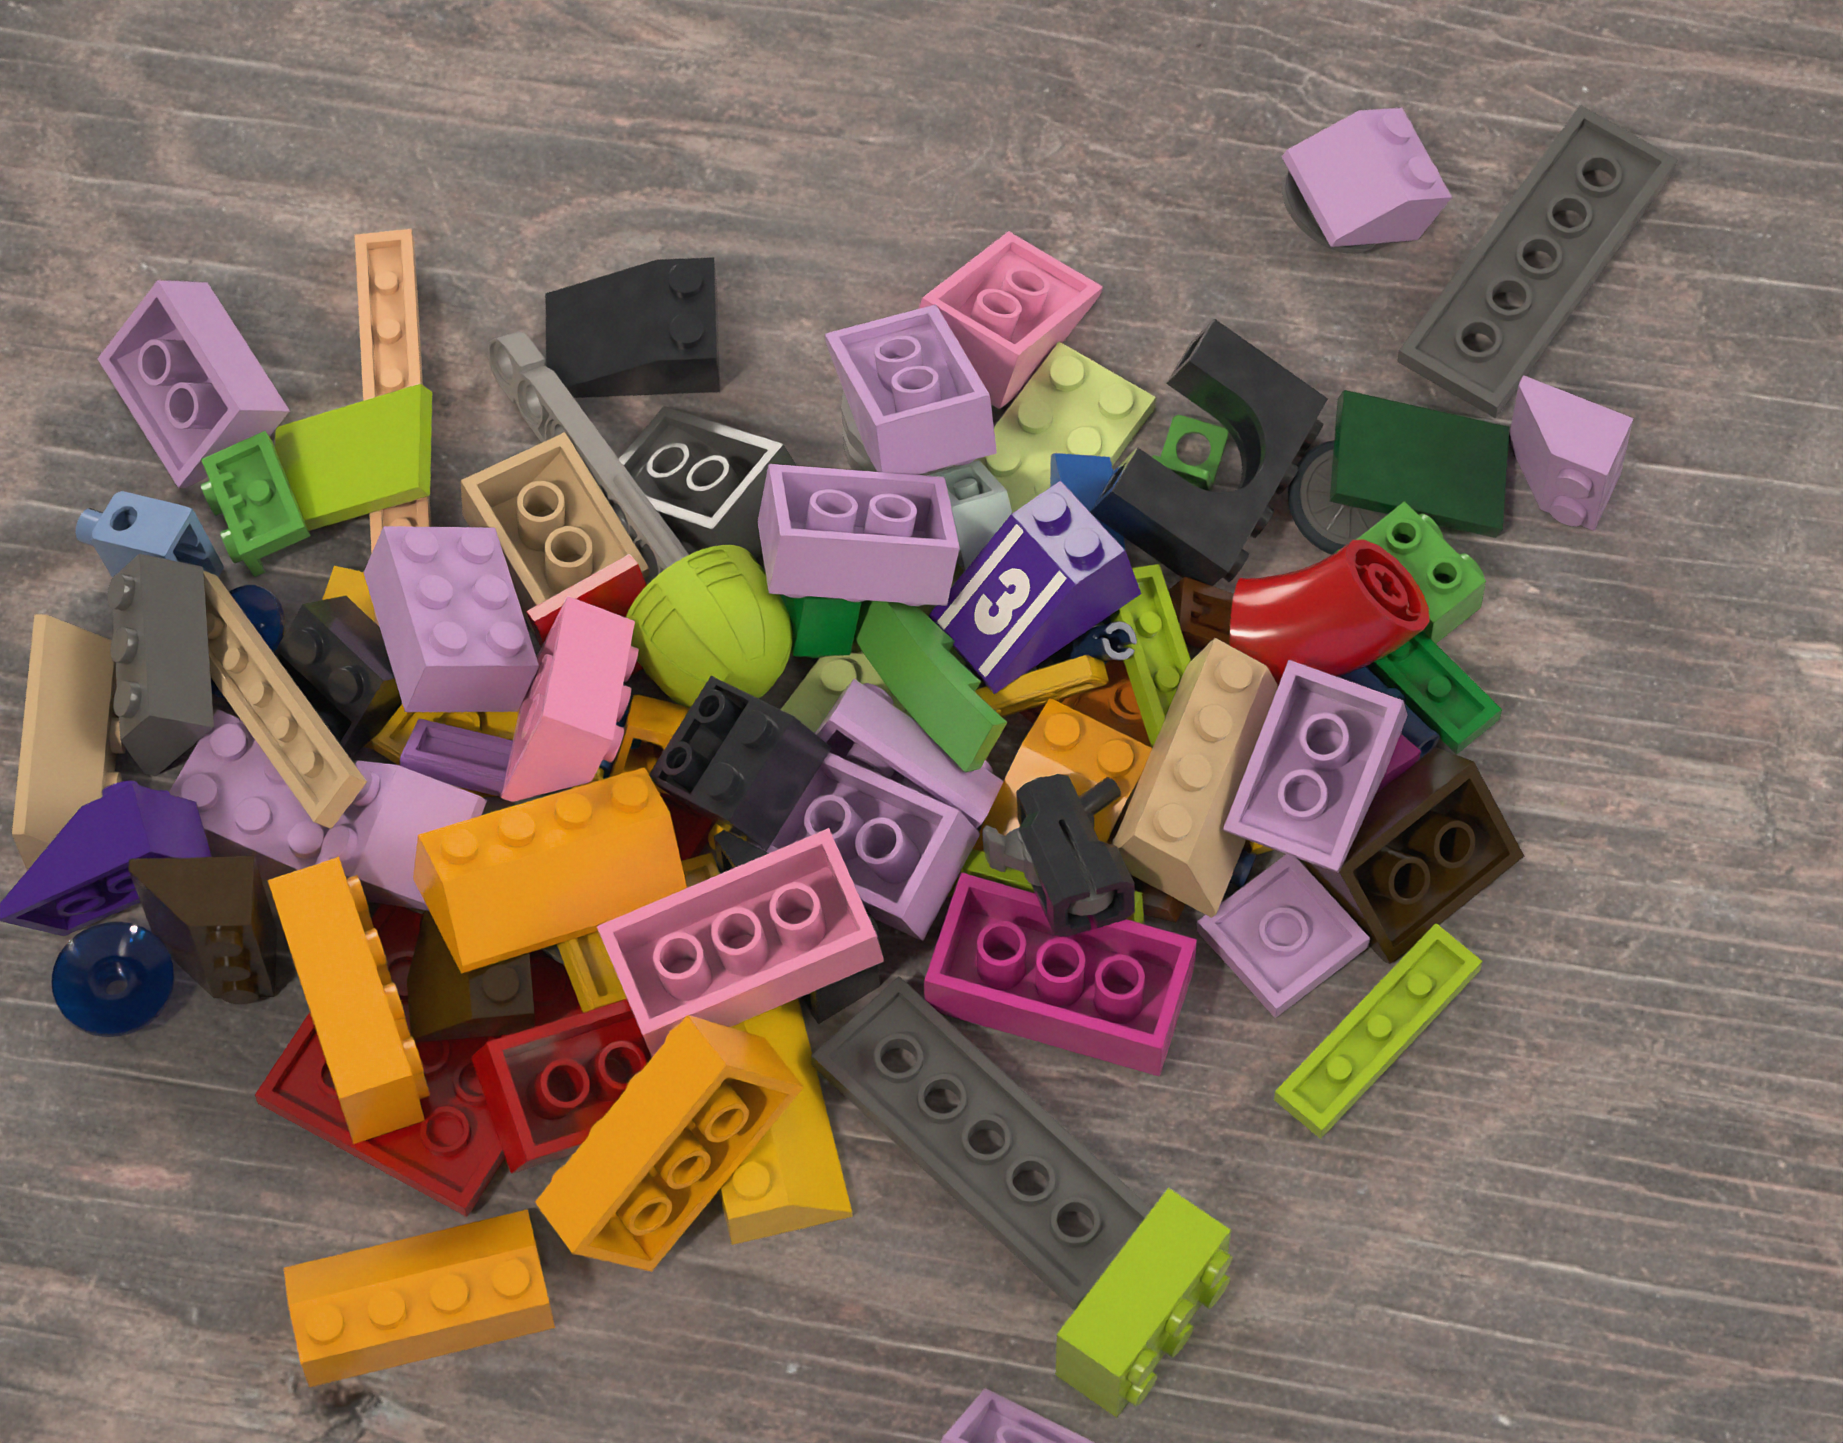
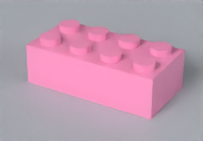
[597,828,884,1057]

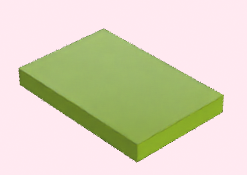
[275,383,432,531]

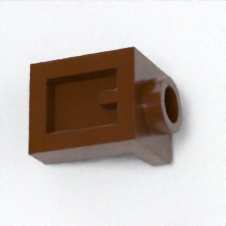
[1168,577,1234,650]

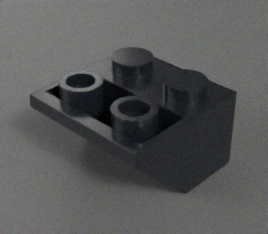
[274,595,402,758]
[649,676,832,851]

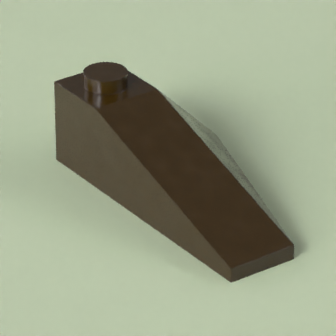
[407,796,535,1043]

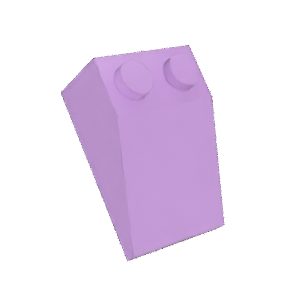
[825,304,997,475]
[1223,660,1407,873]

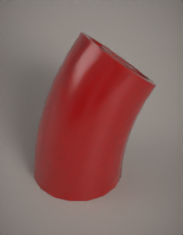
[1229,539,1429,686]

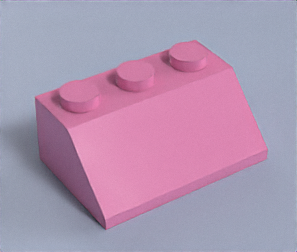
[501,596,639,802]

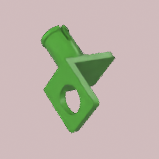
[1152,415,1229,491]

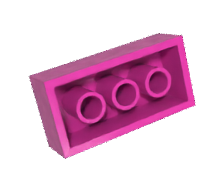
[924,873,1197,1077]

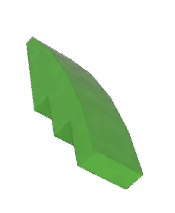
[854,600,1007,773]

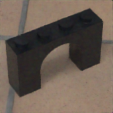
[1090,318,1328,586]

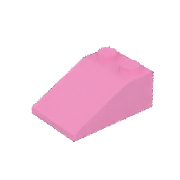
[919,231,1103,409]

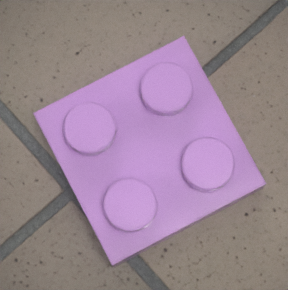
[1196,854,1370,1018]

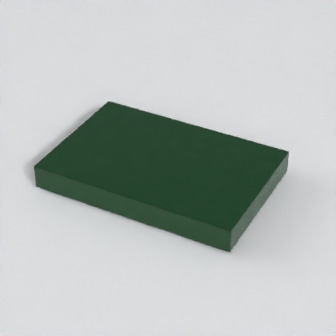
[1329,390,1509,538]

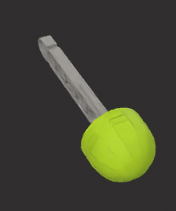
[488,331,792,708]

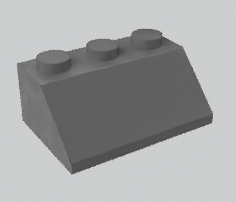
[107,554,214,776]

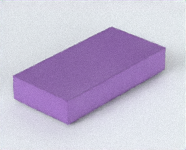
[400,719,513,797]

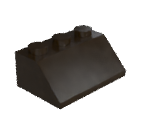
[1304,748,1524,964]
[129,856,277,1004]

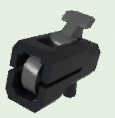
[983,774,1135,937]

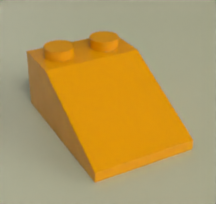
[973,698,1152,852]

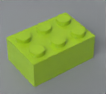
[1055,1187,1233,1418]

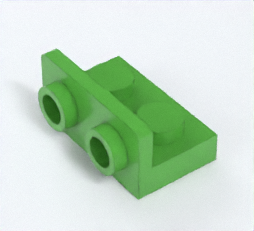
[201,431,311,577]

